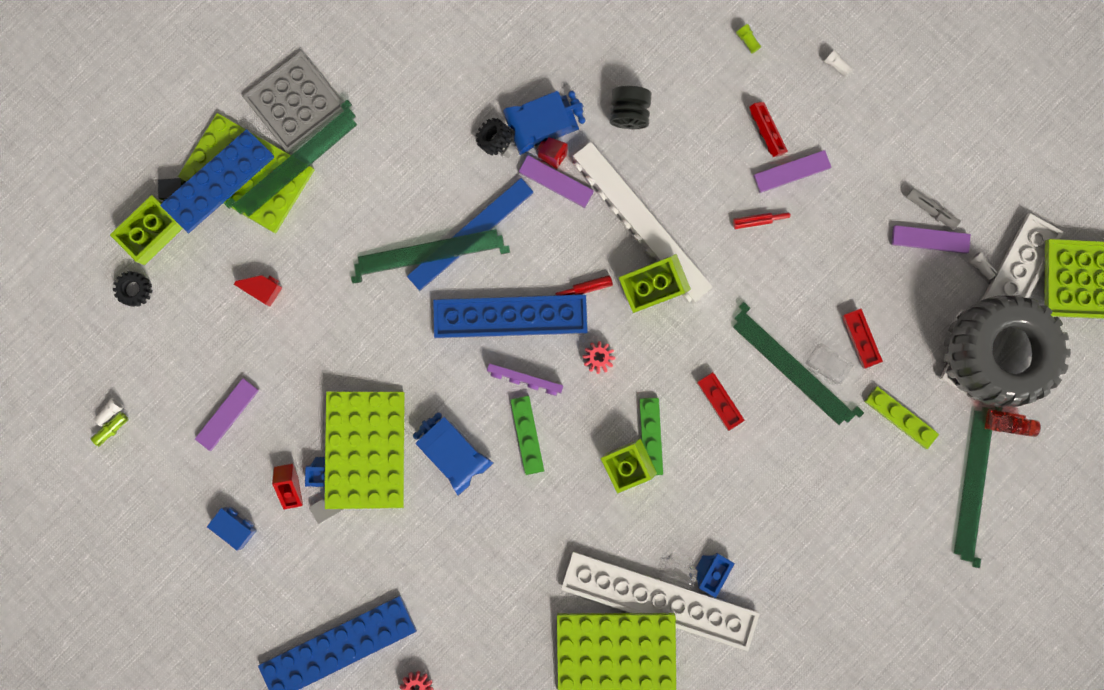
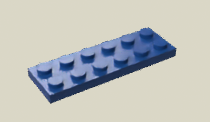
[160,129,274,234]

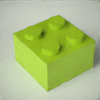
[601,438,657,494]

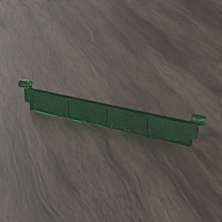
[224,99,357,217]
[351,229,510,284]
[733,302,864,425]
[954,406,1003,568]

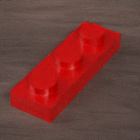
[749,102,788,157]
[842,308,883,369]
[696,372,745,431]

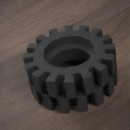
[475,118,512,156]
[113,271,153,307]

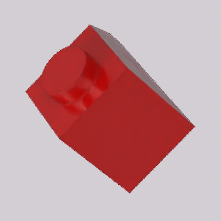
[537,137,568,170]
[233,275,282,307]
[272,463,303,510]

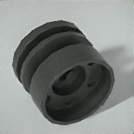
[610,86,652,130]

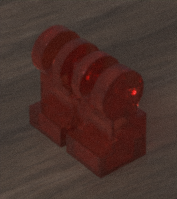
[985,409,1041,437]

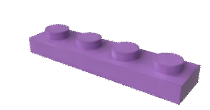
[487,364,563,396]

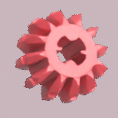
[582,341,615,374]
[400,671,434,690]

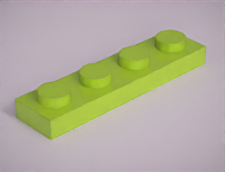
[864,386,939,449]

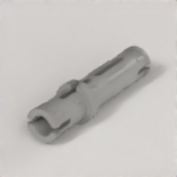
[906,188,961,230]

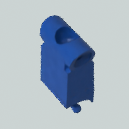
[503,91,586,155]
[413,412,494,496]

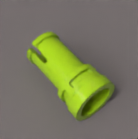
[736,24,762,54]

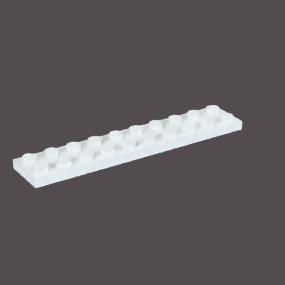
[940,213,1063,394]
[561,551,760,651]

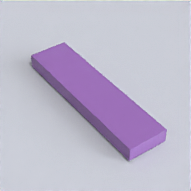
[753,150,832,193]
[519,156,594,208]
[891,225,971,254]
[195,378,259,451]

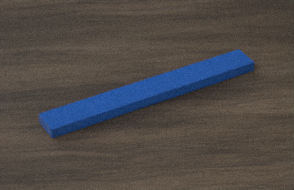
[407,178,534,291]

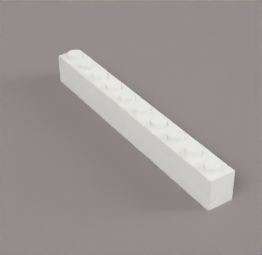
[572,142,713,304]

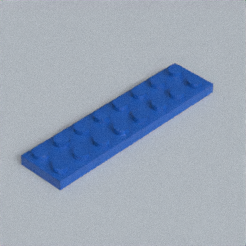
[433,295,588,339]
[258,595,417,690]

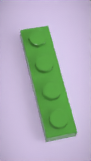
[511,396,545,475]
[639,398,663,475]

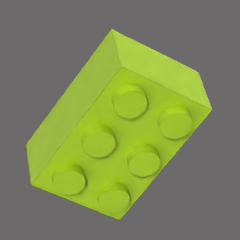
[110,195,183,266]
[618,254,691,313]

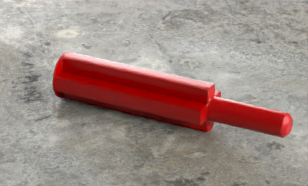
[733,212,791,230]
[555,275,613,296]

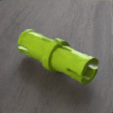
[90,412,129,447]

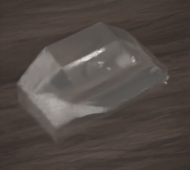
[655,552,698,590]

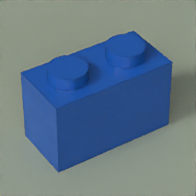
[207,507,257,551]

